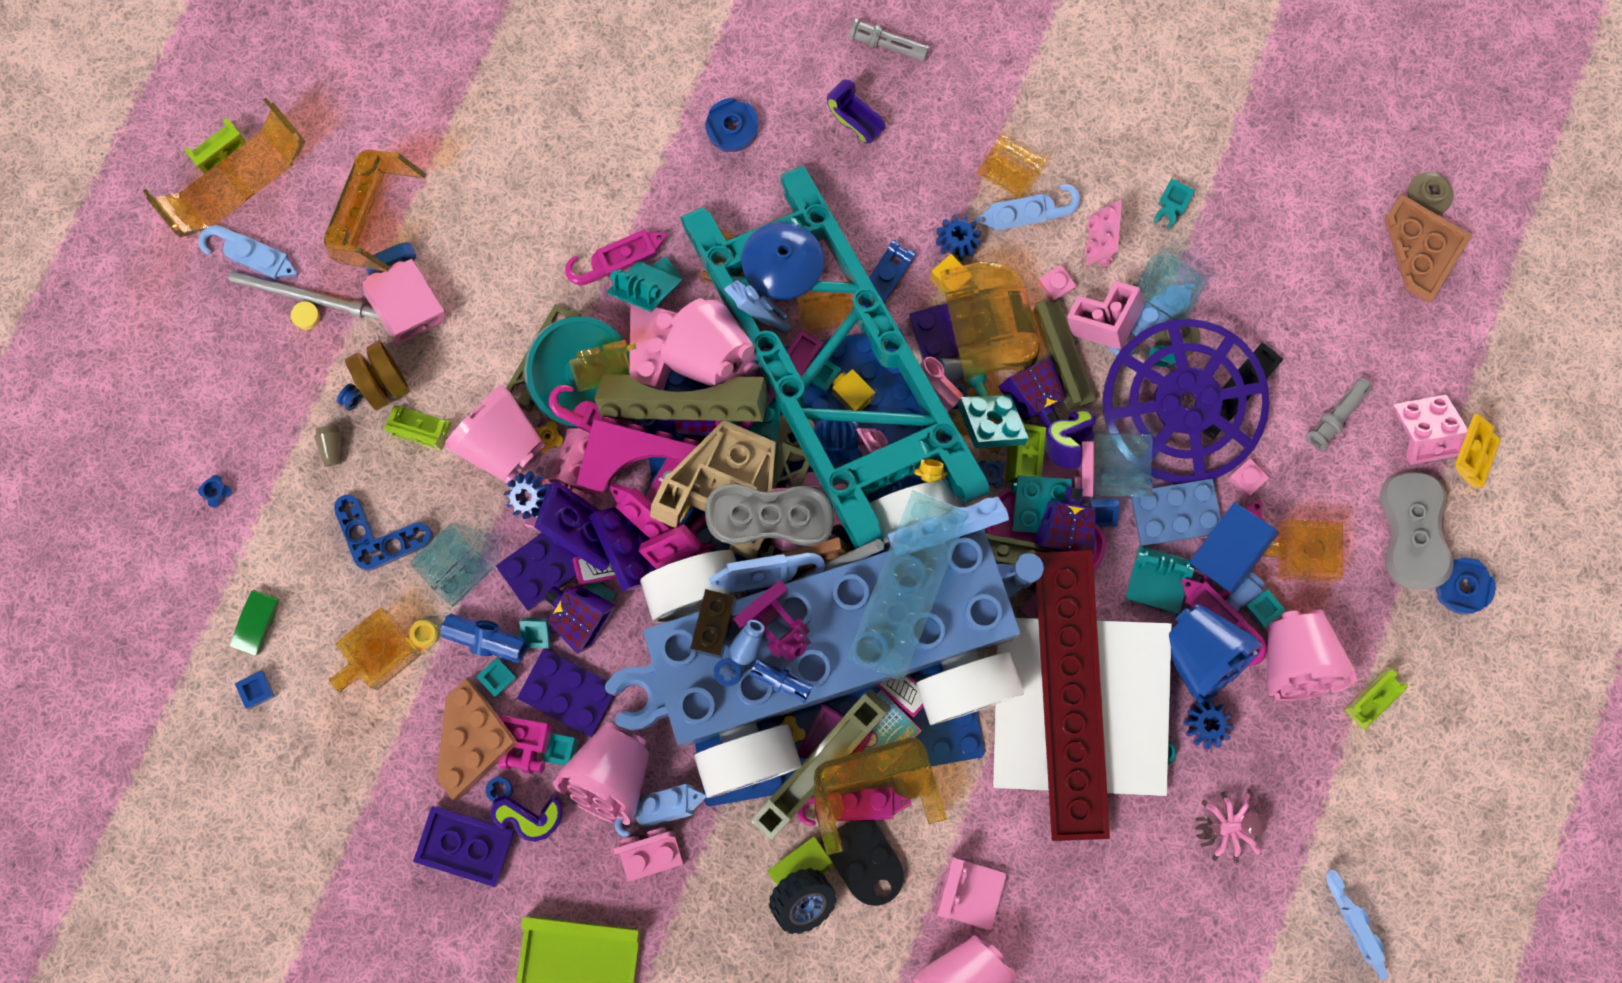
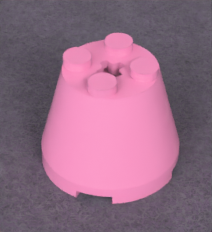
[661,298,759,387]
[445,385,546,483]
[1267,610,1357,701]
[553,722,650,825]
[911,935,1017,983]

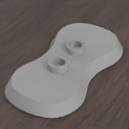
[1379,471,1454,589]
[705,484,834,546]

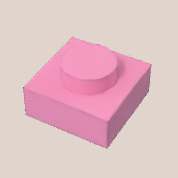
[1038,265,1076,303]
[1229,458,1269,497]

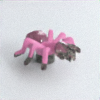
[1195,791,1267,863]

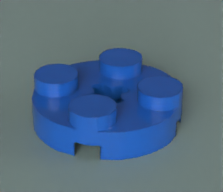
[705,98,758,153]
[1435,558,1496,615]

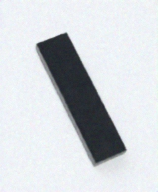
[1203,342,1284,440]

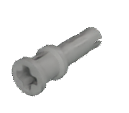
[849,17,929,62]
[1305,378,1373,451]

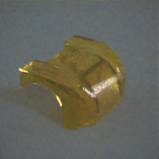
[940,261,1040,381]

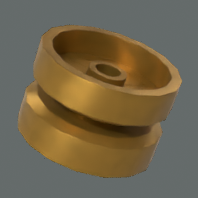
[345,340,411,411]

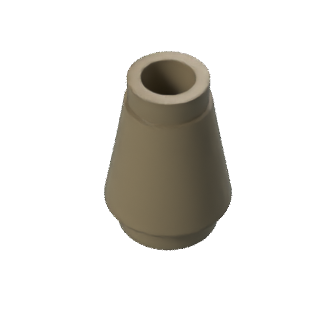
[314,425,342,467]

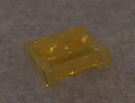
[977,133,1047,198]

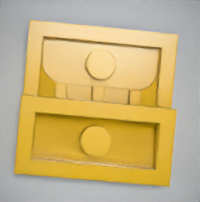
[1455,414,1501,488]

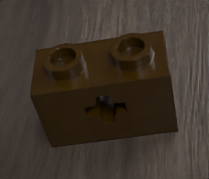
[690,589,737,659]

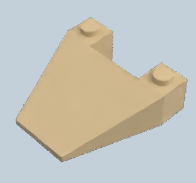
[650,421,776,560]

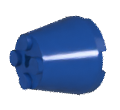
[1169,604,1264,705]

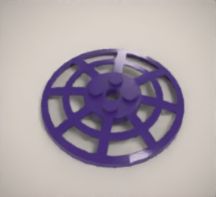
[1102,319,1270,484]

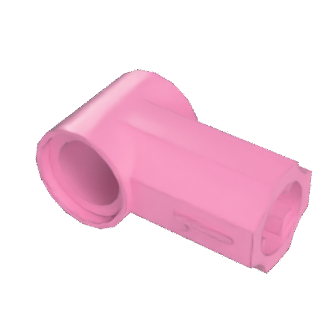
[920,357,964,412]

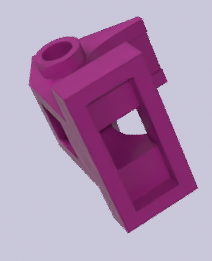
[733,580,811,662]

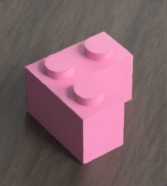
[1067,281,1144,350]

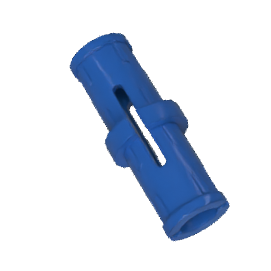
[750,658,813,703]

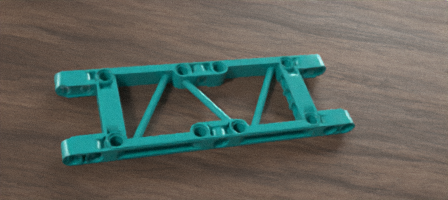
[680,165,990,549]

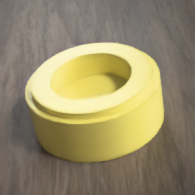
[291,302,320,330]
[409,620,439,648]

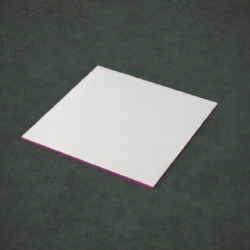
[993,618,1172,796]

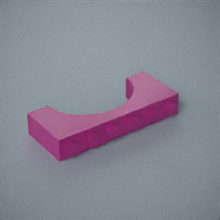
[576,417,700,494]

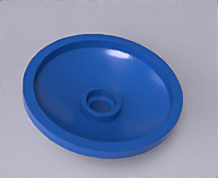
[741,222,824,300]

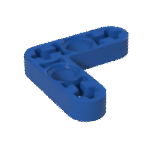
[334,495,433,571]

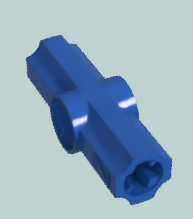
[440,613,529,663]

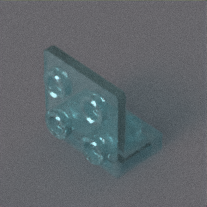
[1135,250,1208,320]
[1094,433,1153,497]
[410,525,494,607]

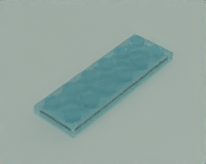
[846,490,969,682]

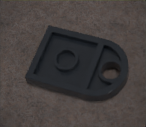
[820,820,904,906]

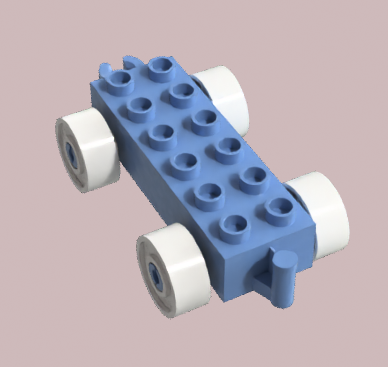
[605,480,1044,798]

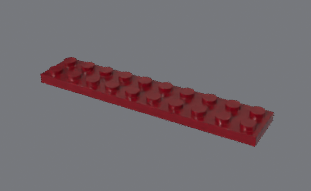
[1034,550,1110,841]

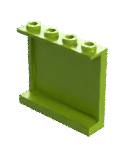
[516,915,641,983]

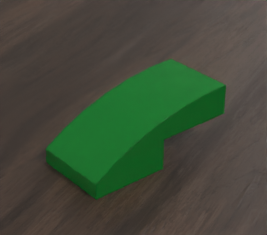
[230,590,280,655]

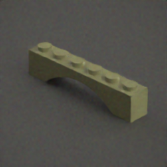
[594,374,769,422]
[750,688,891,841]

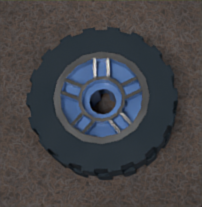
[769,868,837,934]

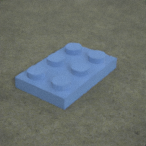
[1129,479,1221,547]

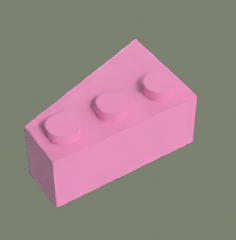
[629,304,677,391]

